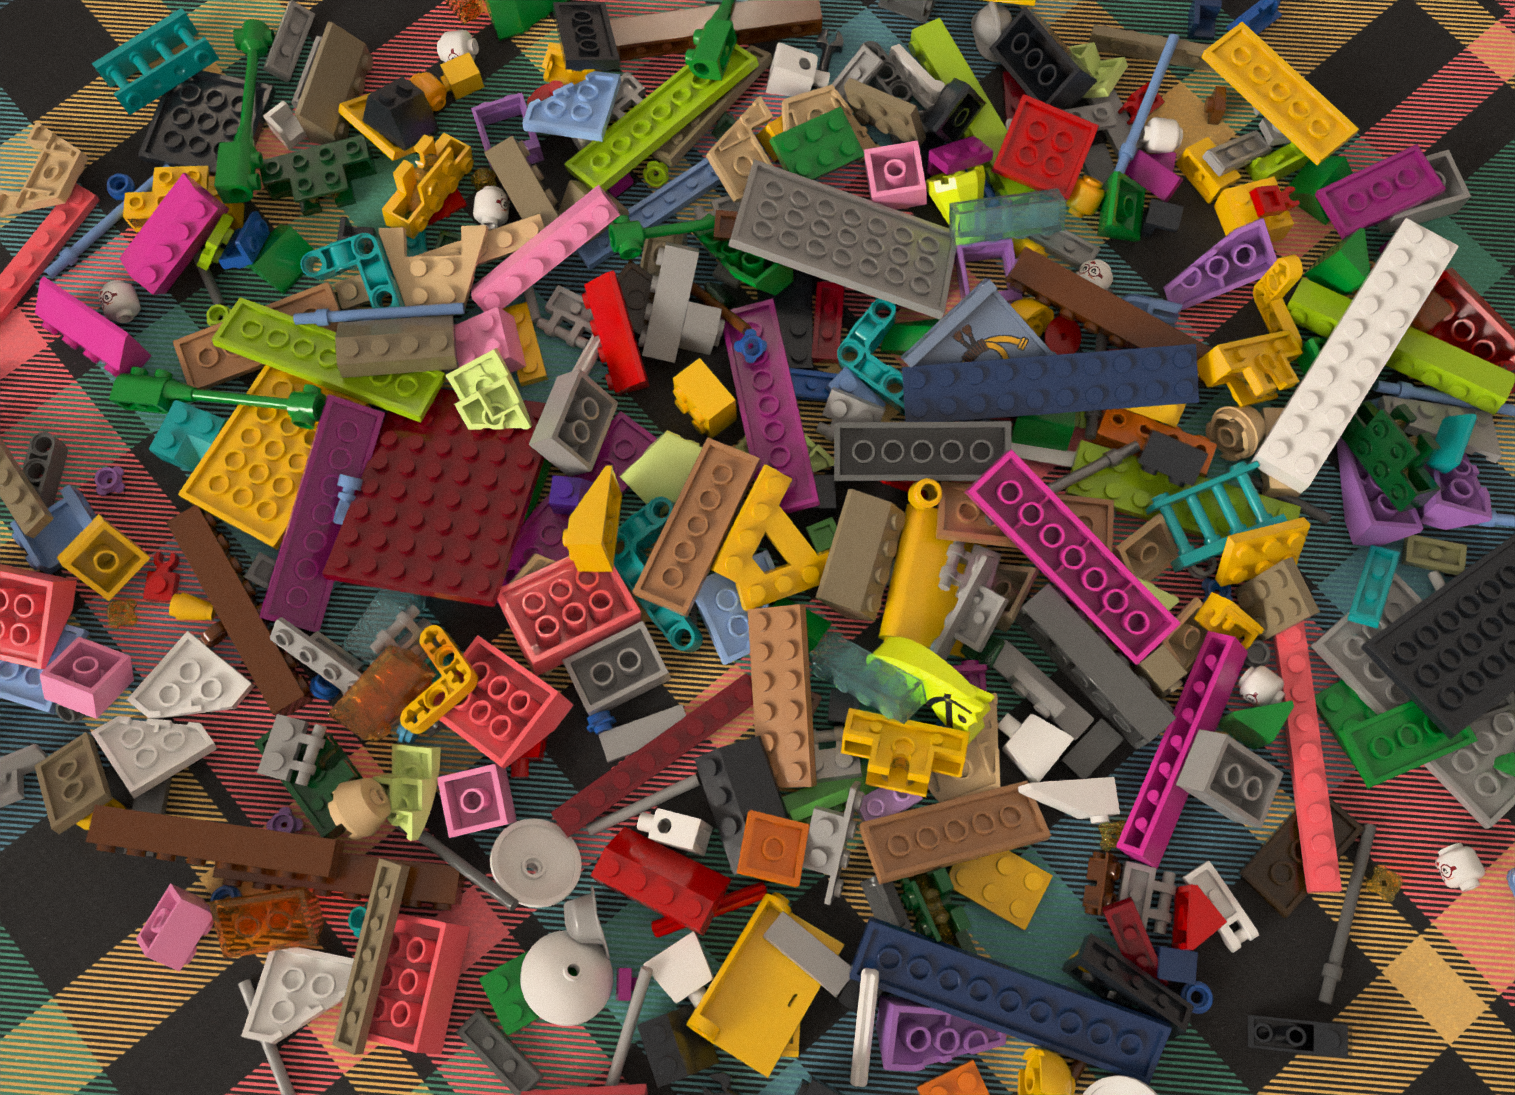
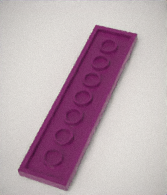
[720,298,820,514]
[259,394,385,632]
[497,411,657,605]

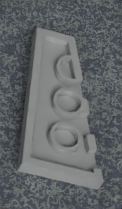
[1377,395,1502,463]

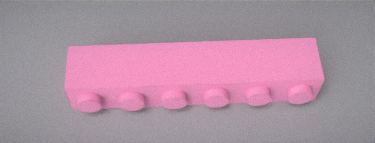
[471,185,620,312]

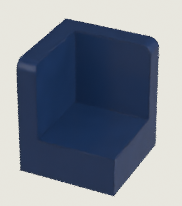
[1187,0,1222,40]
[1153,946,1198,985]

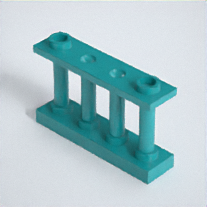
[92,8,219,115]
[1145,461,1287,573]

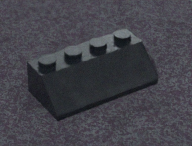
[989,7,1097,109]
[694,736,790,875]

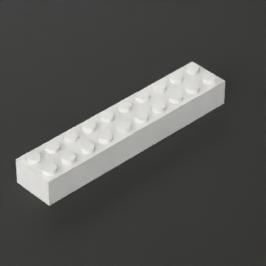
[1249,218,1459,494]

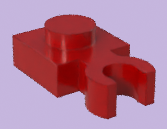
[1118,82,1165,125]
[1249,185,1300,218]
[143,552,180,603]

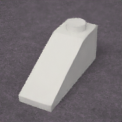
[1018,777,1120,824]

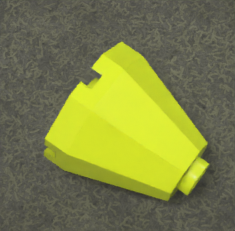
[925,165,986,234]

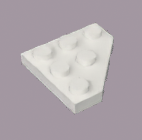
[127,631,255,719]
[91,716,217,799]
[241,942,354,1044]

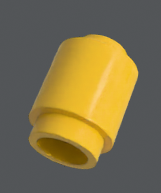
[908,478,942,510]

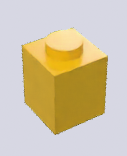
[440,52,484,100]

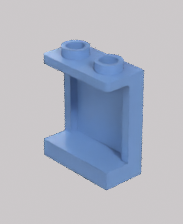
[10,484,96,575]

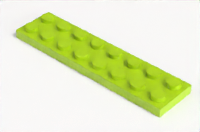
[564,44,759,192]
[212,297,446,423]
[1065,440,1301,539]

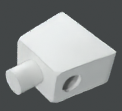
[766,43,830,97]
[998,713,1074,783]
[637,808,713,856]
[643,931,714,1009]

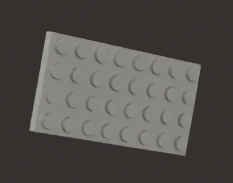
[728,159,959,320]
[1311,573,1515,829]

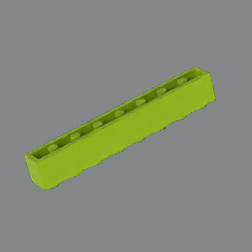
[908,18,1040,214]
[1287,277,1515,415]

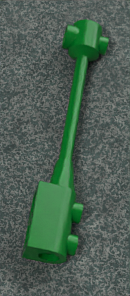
[685,0,737,81]
[214,19,275,204]
[609,215,715,260]
[109,367,326,429]

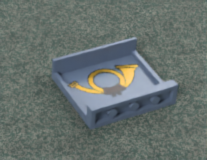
[901,278,1057,422]

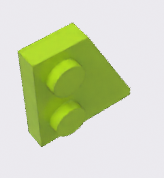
[196,213,234,271]

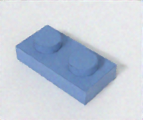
[825,366,886,407]

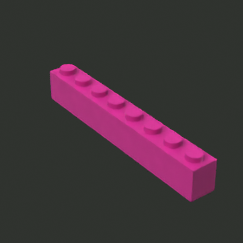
[1116,631,1248,869]

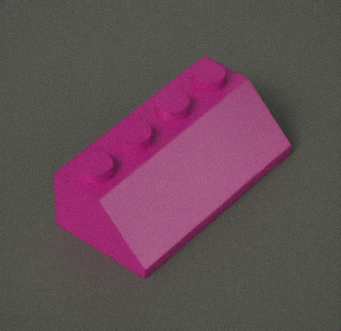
[119,173,229,295]
[35,276,152,377]

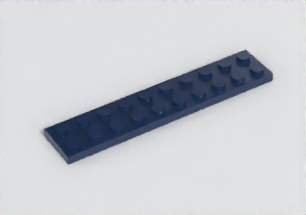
[902,344,1199,422]
[849,916,1172,1085]

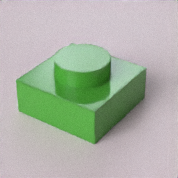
[806,517,837,553]

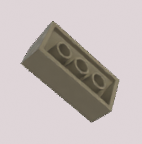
[294,22,373,145]
[335,315,458,378]
[816,489,906,622]

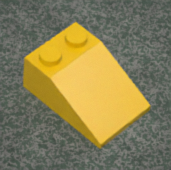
[562,466,622,572]

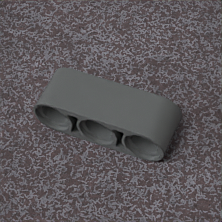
[859,41,912,103]
[22,432,68,508]

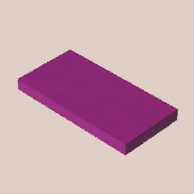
[1315,144,1446,240]

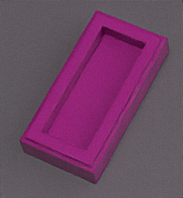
[1125,149,1184,202]

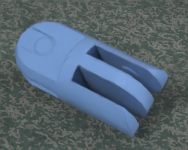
[1122,293,1183,328]

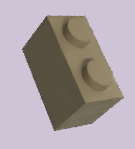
[1131,645,1187,698]

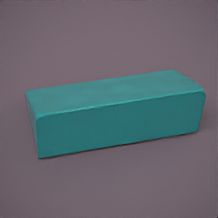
[1426,414,1477,474]

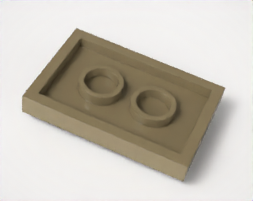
[844,78,926,146]
[1234,557,1320,641]
[34,732,113,834]

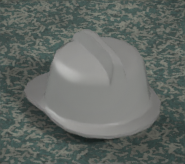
[971,1,1012,62]
[563,885,610,960]

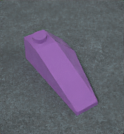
[1163,218,1277,310]
[1337,436,1423,547]
[1417,453,1492,530]
[876,995,1007,1072]

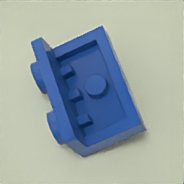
[218,211,270,269]

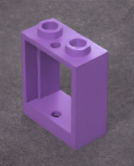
[471,92,544,176]
[954,238,1022,304]

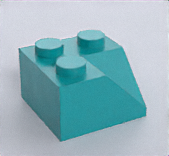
[149,400,227,472]

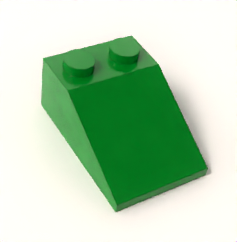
[479,951,577,1036]

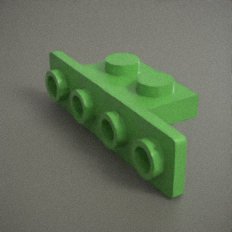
[782,765,876,824]

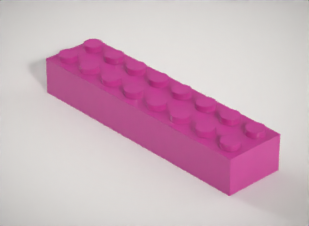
[965,449,1181,665]

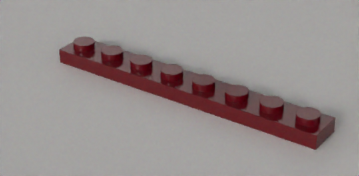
[551,673,753,837]

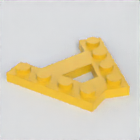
[710,465,830,611]

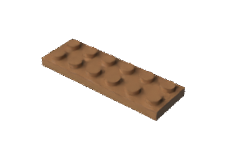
[173,282,343,390]
[632,437,761,617]
[936,481,1114,553]
[748,604,817,788]
[858,781,1051,885]

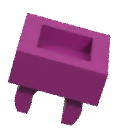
[616,968,637,1001]

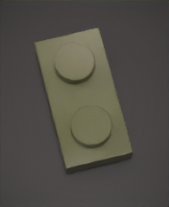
[1401,535,1467,575]

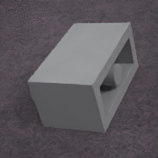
[678,302,725,355]

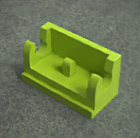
[1245,142,1309,182]

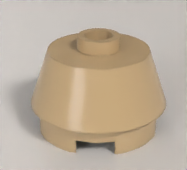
[1206,405,1266,461]
[328,778,391,840]

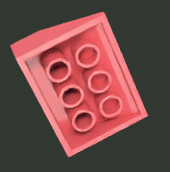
[497,556,641,676]
[0,564,77,669]
[425,635,573,769]
[367,913,470,1054]

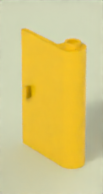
[879,504,987,658]
[686,892,844,1078]

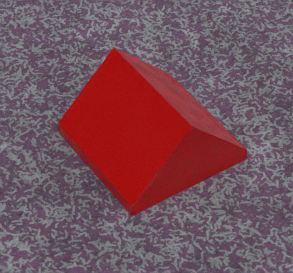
[1171,884,1227,950]

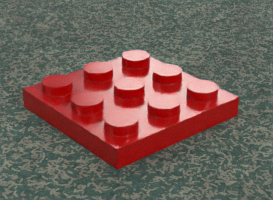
[991,94,1099,203]

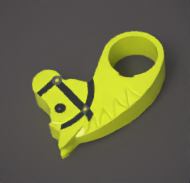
[867,637,995,745]

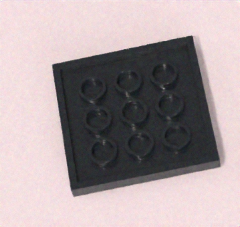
[138,70,276,177]

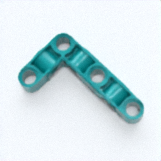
[300,233,411,320]
[837,298,953,422]
[614,497,703,652]

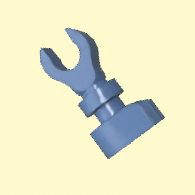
[333,474,363,525]

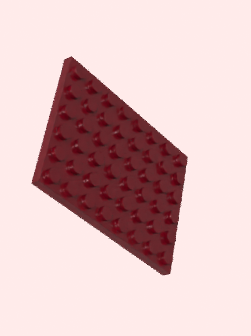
[322,388,546,607]

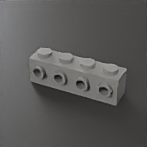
[638,241,699,363]

